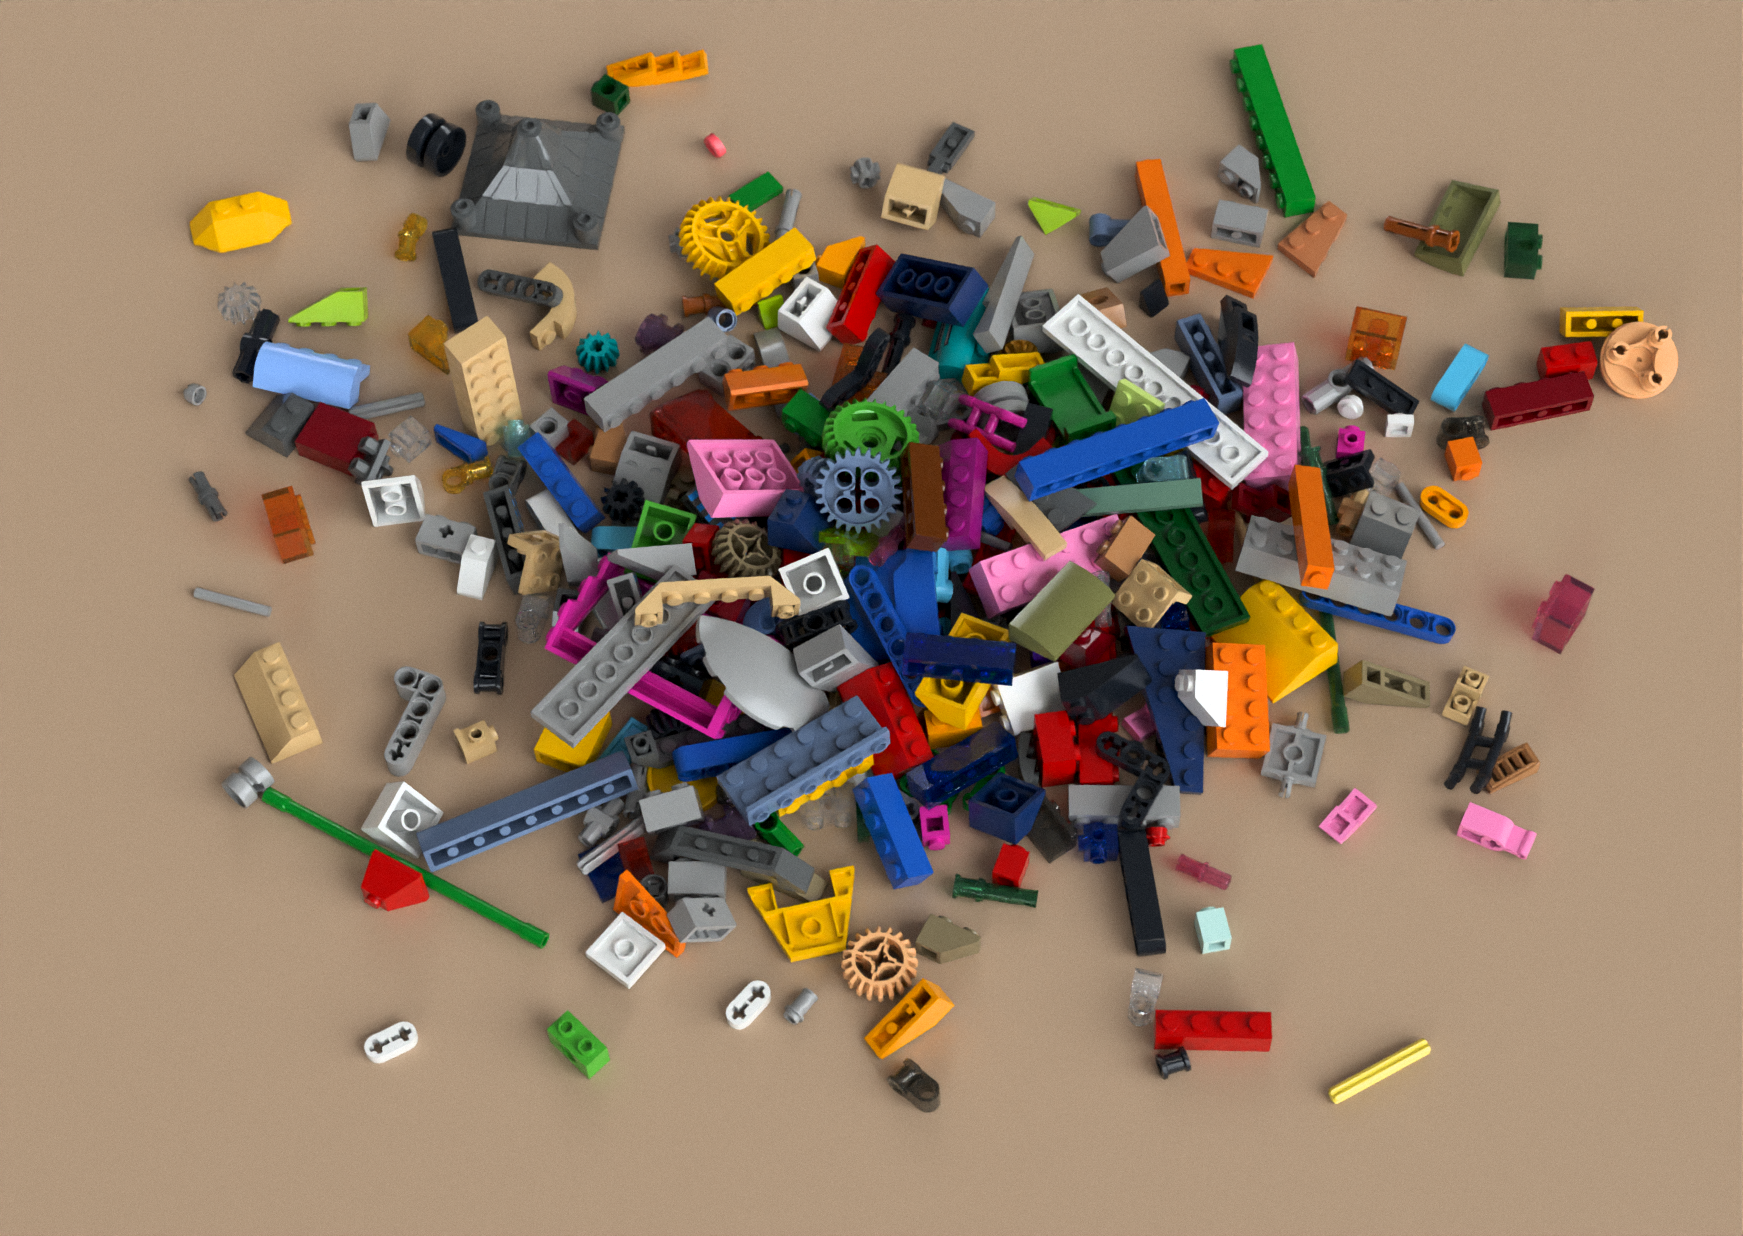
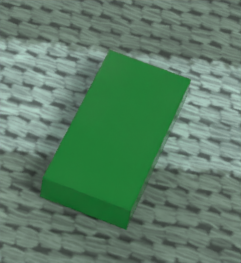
[729,171,783,212]

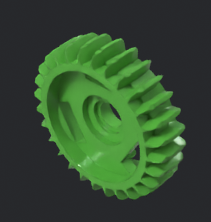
[822,398,920,482]

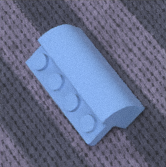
[253,342,370,409]

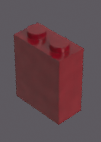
[295,402,379,477]

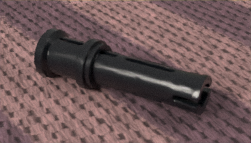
[878,313,916,384]

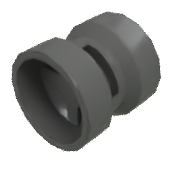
[640,874,669,908]

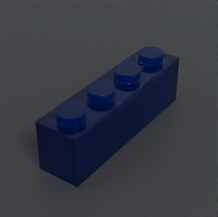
[902,632,1017,686]
[906,721,1018,810]

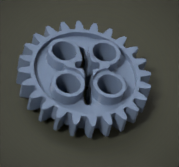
[815,446,902,534]

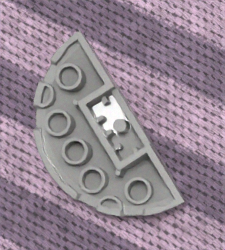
[696,615,830,732]

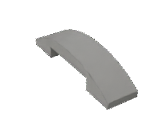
[754,328,790,418]

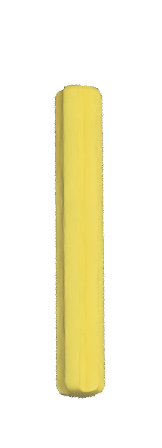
[1328,1039,1431,1104]

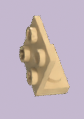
[507,530,563,595]
[1111,559,1192,628]

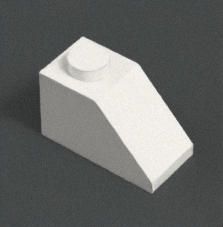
[457,534,499,600]

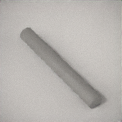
[1394,482,1445,549]
[194,587,272,617]

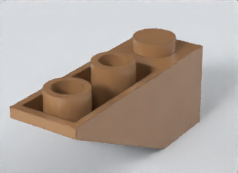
[587,423,627,476]

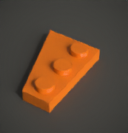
[1186,248,1274,299]
[613,870,686,958]

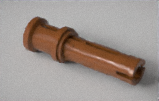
[1384,216,1460,252]
[682,293,758,318]

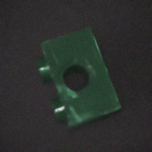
[1504,222,1543,280]

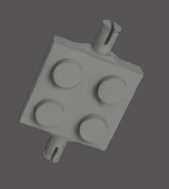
[1261,712,1327,798]

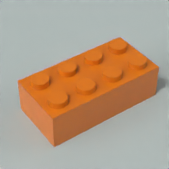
[1205,642,1270,759]

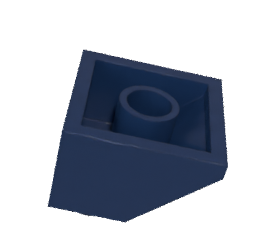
[768,489,836,554]
[968,772,1046,845]

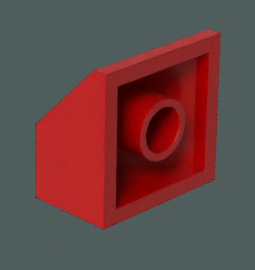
[360,849,430,911]

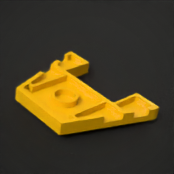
[747,865,855,962]

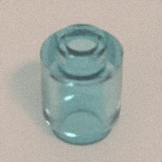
[503,419,530,457]

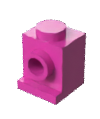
[1335,425,1366,459]
[919,805,950,850]

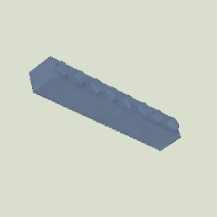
[416,750,638,873]

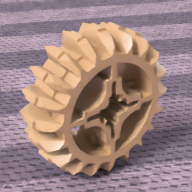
[841,926,918,1003]

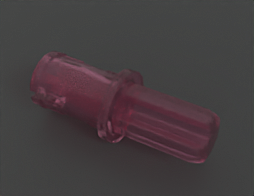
[869,526,906,567]
[1175,854,1232,890]

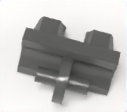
[348,436,393,486]

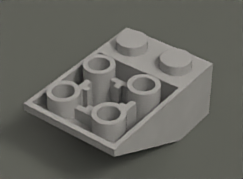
[611,431,682,520]
[793,624,879,693]

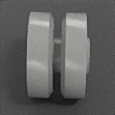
[972,381,1029,442]

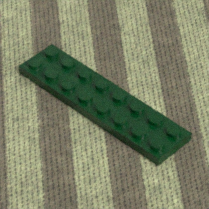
[1110,456,1250,638]

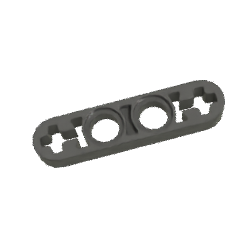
[477,269,563,308]

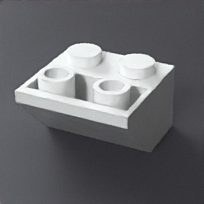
[778,277,837,352]

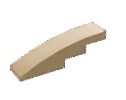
[985,475,1067,561]

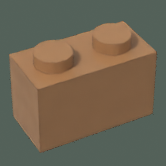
[1094,515,1155,582]

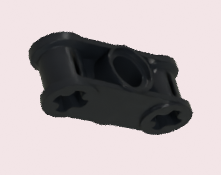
[775,600,858,654]
[474,621,508,695]

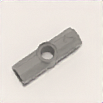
[1301,357,1375,415]

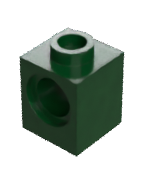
[591,74,630,115]

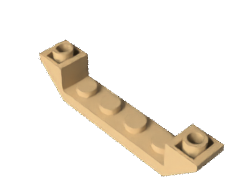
[634,576,800,627]

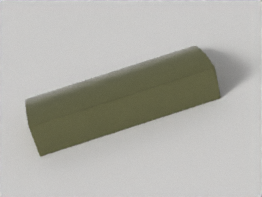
[1414,180,1501,276]
[1009,561,1115,662]

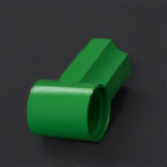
[754,812,804,856]

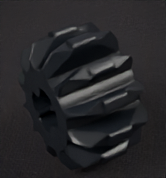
[601,478,645,524]
[645,709,693,740]

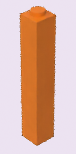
[1135,159,1191,297]
[1288,464,1335,590]

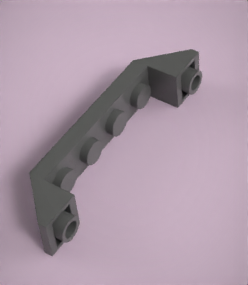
[624,714,775,769]
[649,825,815,895]

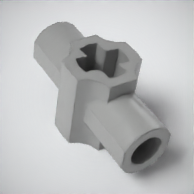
[578,798,625,848]

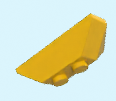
[189,191,292,253]

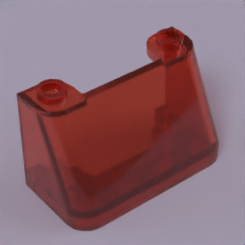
[649,389,764,455]

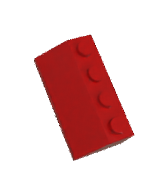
[837,662,935,780]

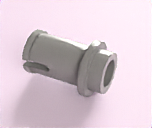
[783,988,818,1025]

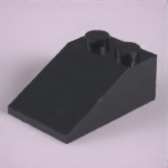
[1057,654,1152,725]

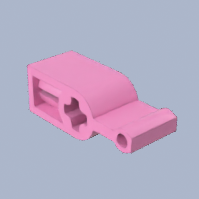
[1457,802,1537,860]

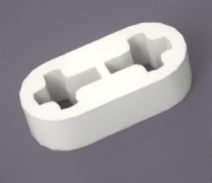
[726,980,771,1030]
[364,1022,418,1063]

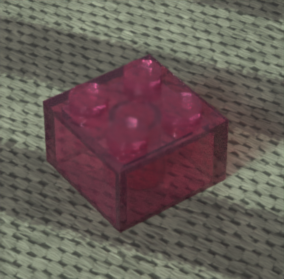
[1532,574,1595,655]

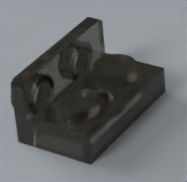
[1026,796,1078,864]

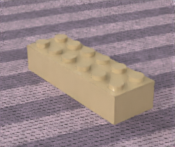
[443,316,524,446]

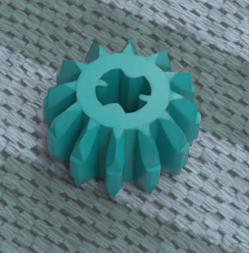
[576,330,620,375]

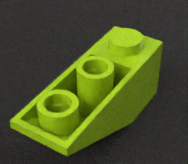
[288,287,368,327]

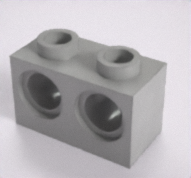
[699,334,756,398]

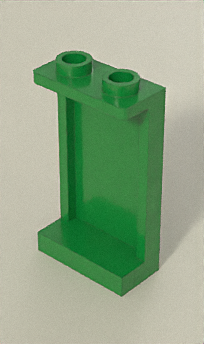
[1028,354,1117,446]

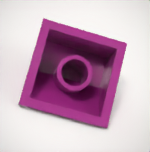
[547,365,608,417]

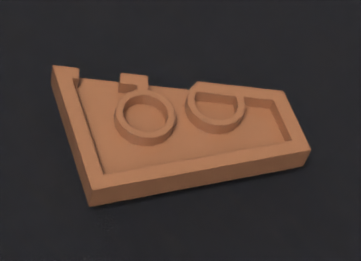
[1277,201,1347,278]

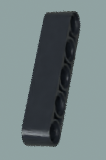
[432,227,478,334]
[1116,827,1166,957]

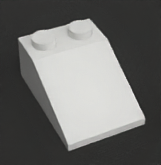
[361,475,426,527]

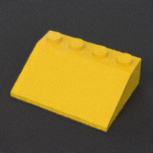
[1209,579,1338,703]

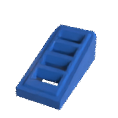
[433,424,488,468]

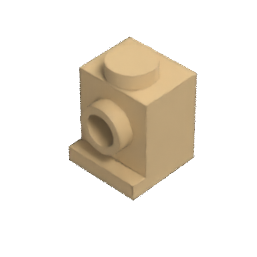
[453,720,499,764]

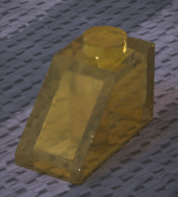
[407,314,450,375]

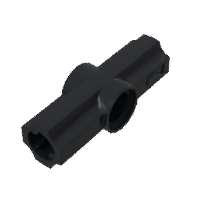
[232,309,280,384]

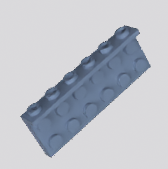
[716,695,891,826]

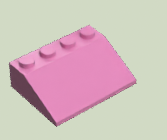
[687,440,804,518]

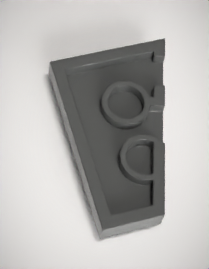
[1005,464,1097,533]

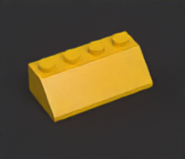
[915,613,1011,730]

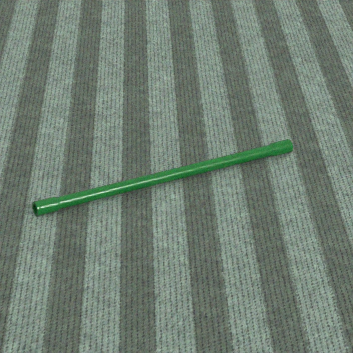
[262,787,550,949]

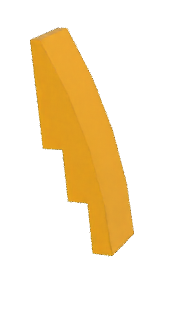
[607,49,709,87]

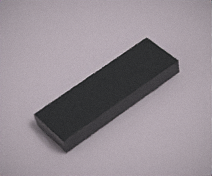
[1343,358,1420,415]

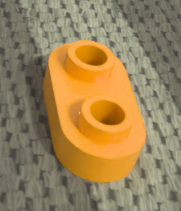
[1419,486,1469,528]

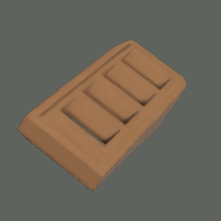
[1476,742,1540,794]

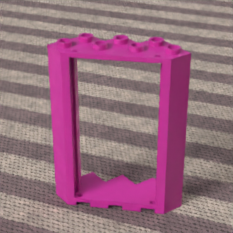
[544,552,783,739]

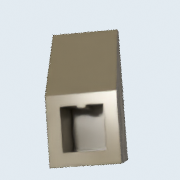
[915,914,981,964]

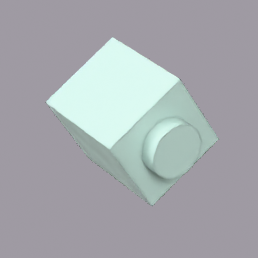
[1194,907,1232,954]

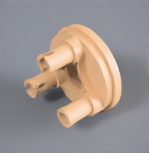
[1599,322,1678,399]

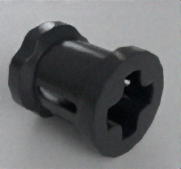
[1155,1046,1191,1080]

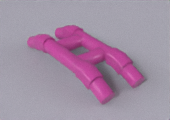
[948,394,1027,453]

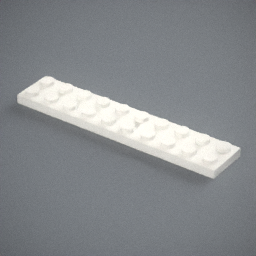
[1042,294,1269,490]

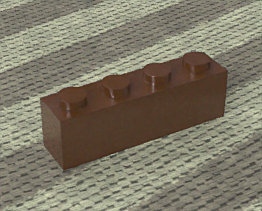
[900,442,949,552]

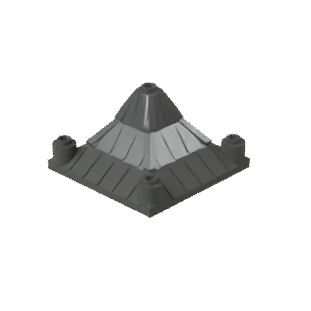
[451,100,625,250]

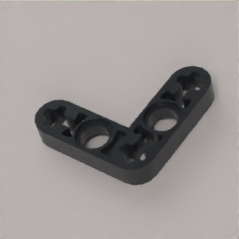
[819,328,890,413]
[1095,732,1170,830]

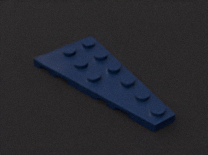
[1124,626,1206,795]

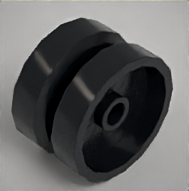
[406,113,467,177]

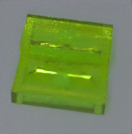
[819,525,889,557]

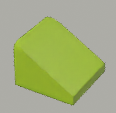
[758,294,784,330]

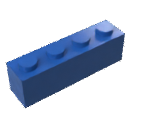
[518,432,606,534]
[852,773,934,890]

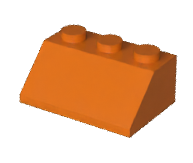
[722,362,808,411]

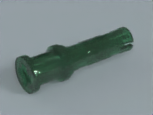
[1298,446,1339,526]
[952,874,1039,908]

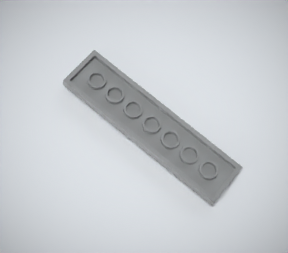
[531,564,715,748]

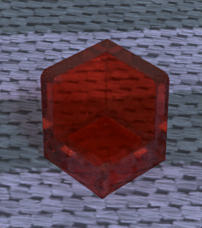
[556,418,595,466]
[617,836,654,882]

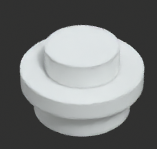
[1337,395,1364,419]

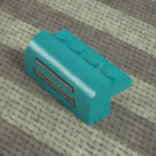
[928,288,991,385]

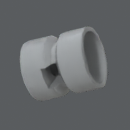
[221,757,274,809]

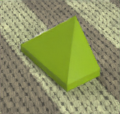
[1028,197,1081,235]

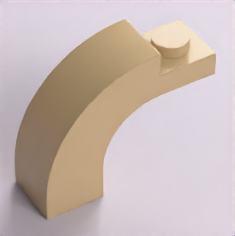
[530,262,577,351]

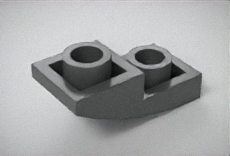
[1018,732,1040,786]

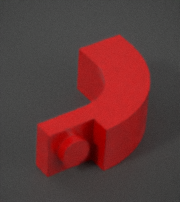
[968,428,1053,480]

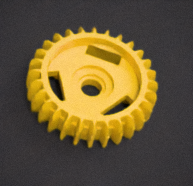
[678,196,771,281]

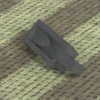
[927,122,975,175]

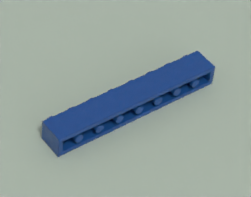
[1014,398,1219,501]

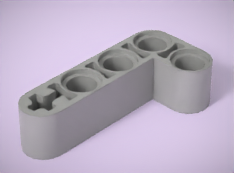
[384,666,446,777]

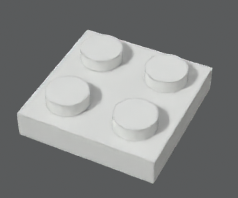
[585,912,666,989]

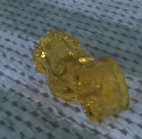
[395,213,428,262]
[442,456,493,494]

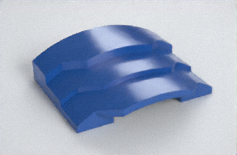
[844,548,945,661]

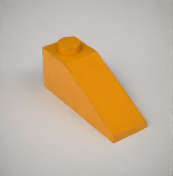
[864,978,955,1059]

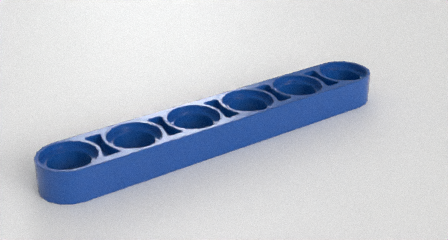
[849,565,928,707]
[1299,590,1456,644]

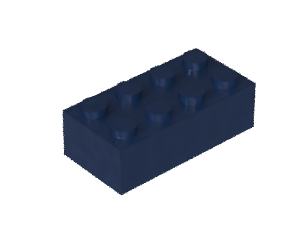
[876,253,989,327]

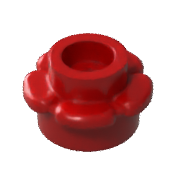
[1145,827,1170,847]

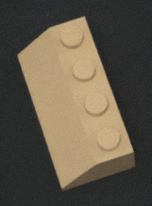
[234,642,323,764]

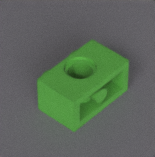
[547,1010,610,1079]

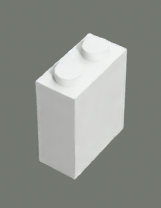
[990,661,1069,736]

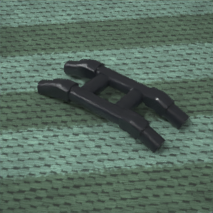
[1444,706,1512,794]

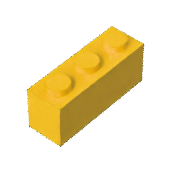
[1559,306,1644,337]

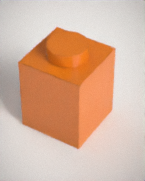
[1444,437,1482,481]

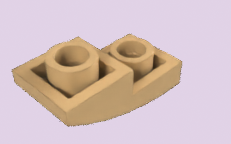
[1442,666,1489,726]

